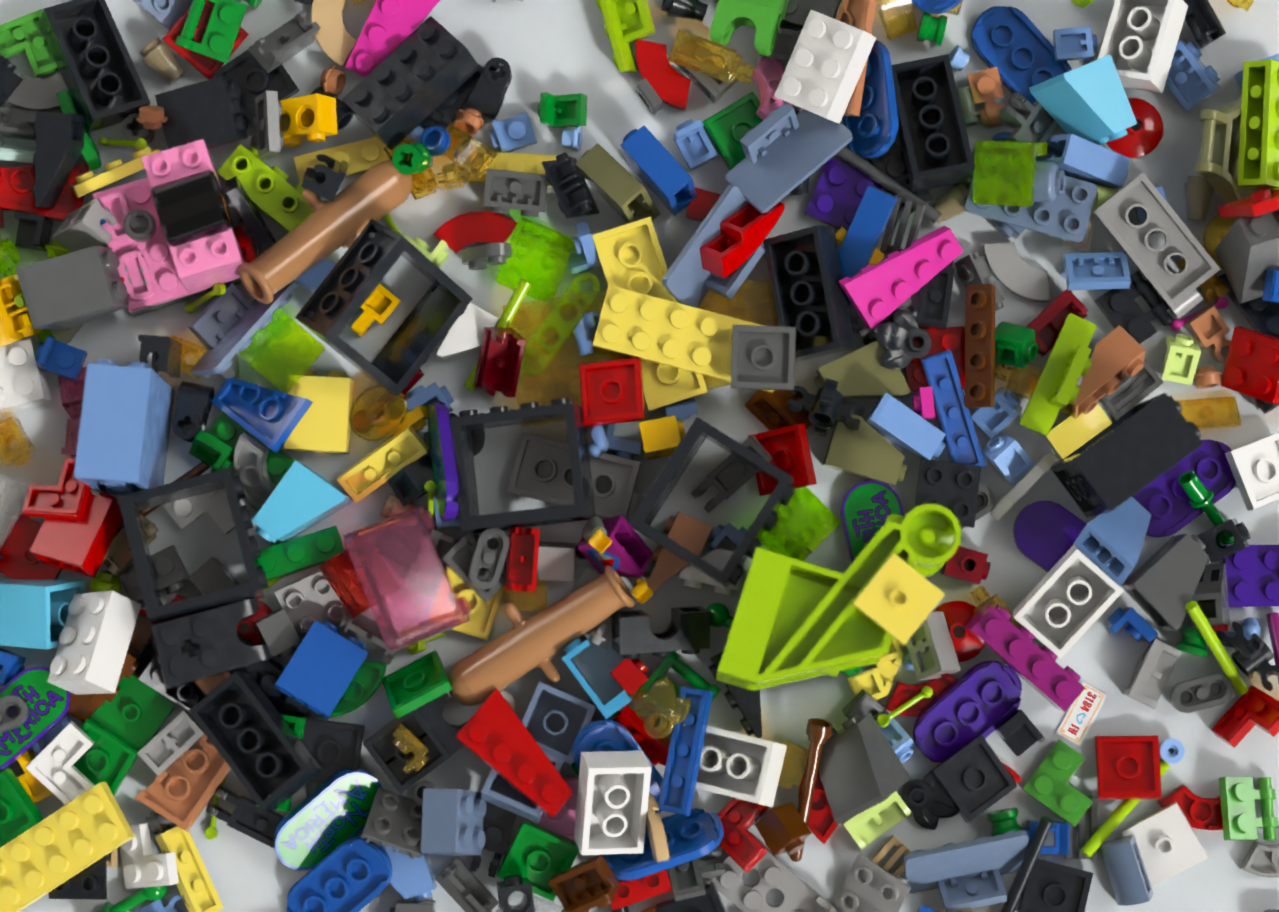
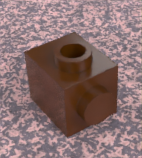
[755,802,811,856]

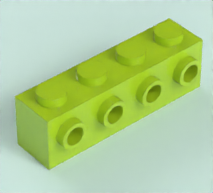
[1237,59,1279,190]
[217,144,313,232]

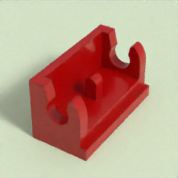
[504,527,540,593]

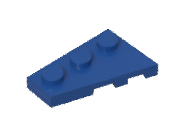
[211,378,313,453]

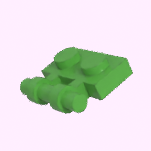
[1219,777,1278,841]

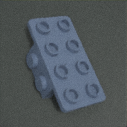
[725,102,853,213]
[964,153,1097,243]
[662,185,765,308]
[188,282,296,376]
[904,830,1029,912]

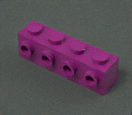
[964,604,1085,712]

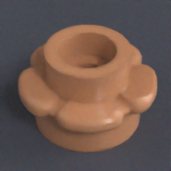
[320,65,346,95]
[136,106,167,129]
[455,108,484,135]
[1193,366,1222,389]

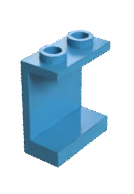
[562,638,632,719]

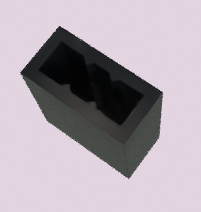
[155,76,249,149]

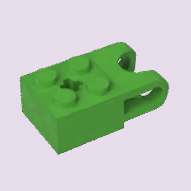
[710,0,789,56]

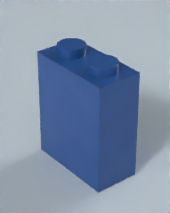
[621,125,697,216]
[274,620,369,720]

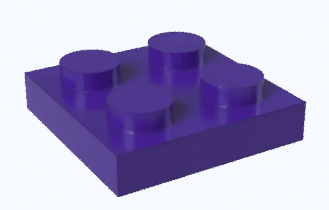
[804,158,882,231]
[1223,545,1279,607]

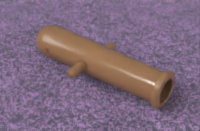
[238,160,413,304]
[448,566,634,706]

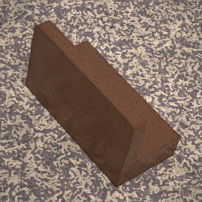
[744,390,812,431]

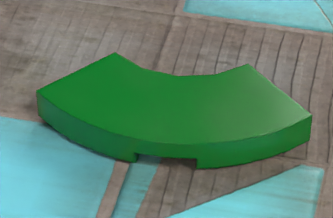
[56,89,102,171]
[317,660,387,717]

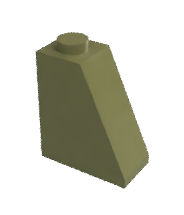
[575,143,660,224]
[814,341,911,399]
[823,415,907,487]

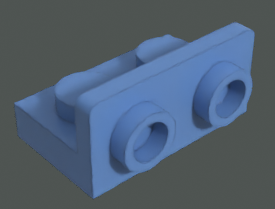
[1166,39,1221,111]
[1061,251,1131,290]

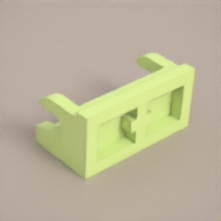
[842,791,911,850]

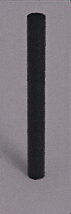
[1001,816,1053,912]

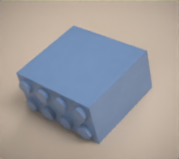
[74,359,175,495]

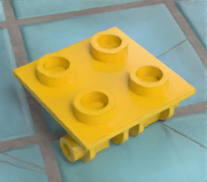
[0,274,41,347]

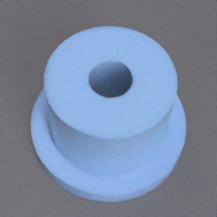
[949,45,970,71]
[562,126,582,151]
[1159,738,1185,764]

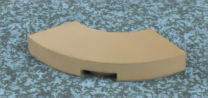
[311,0,357,69]
[646,792,670,862]

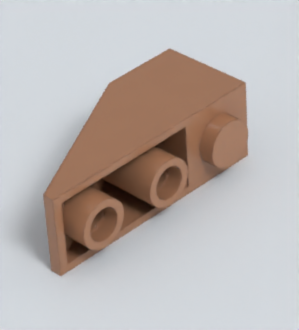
[1072,325,1145,419]
[644,512,713,592]

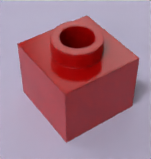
[609,658,649,696]

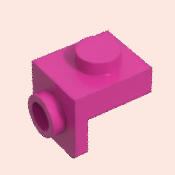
[912,386,938,420]

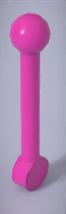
[1170,297,1229,331]

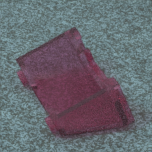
[344,506,471,651]

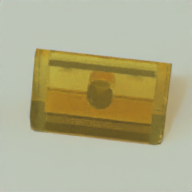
[1175,396,1241,430]

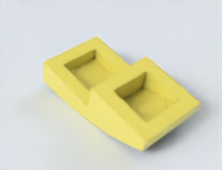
[1046,404,1112,459]

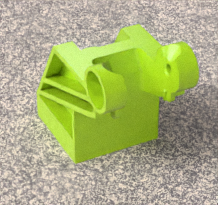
[716,503,962,692]

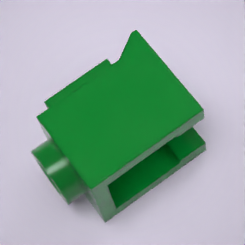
[995,321,1038,369]

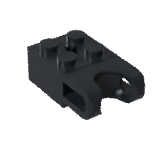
[149,599,272,690]
[363,691,468,795]

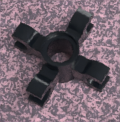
[787,378,865,437]
[1219,621,1279,691]

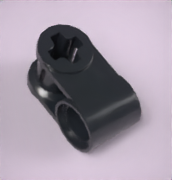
[466,57,512,120]
[172,381,215,443]

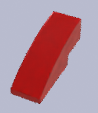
[699,202,785,279]

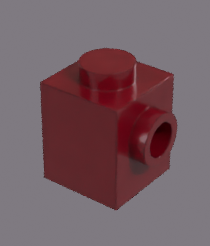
[940,546,991,585]

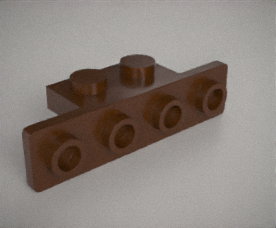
[965,283,995,408]
[68,612,153,722]

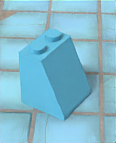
[1029,54,1137,145]
[251,460,353,543]
[0,579,85,649]

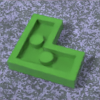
[0,9,59,78]
[1023,739,1093,827]

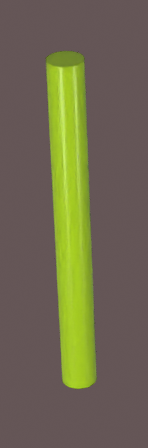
[464,278,532,391]
[1185,601,1248,695]
[1080,759,1170,858]

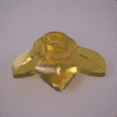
[634,676,691,739]

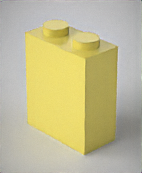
[284,370,354,454]

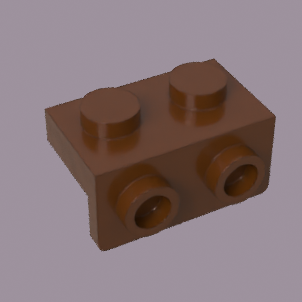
[548,855,621,912]

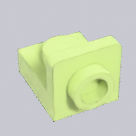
[405,235,449,268]
[1160,334,1201,385]

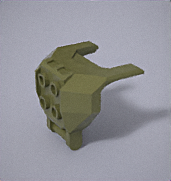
[1195,96,1258,204]

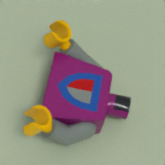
[575,515,654,604]

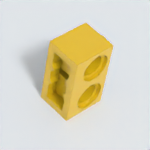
[279,93,338,147]
[639,415,686,461]

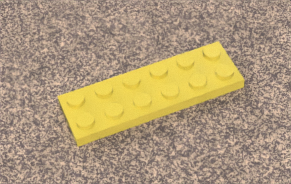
[592,217,708,412]
[593,285,774,393]
[0,782,135,912]

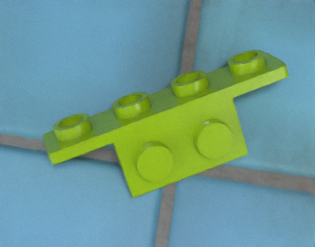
[596,0,656,74]
[1019,313,1096,436]

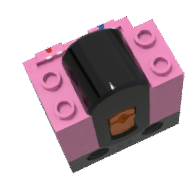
[92,139,244,317]

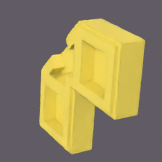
[847,638,904,700]

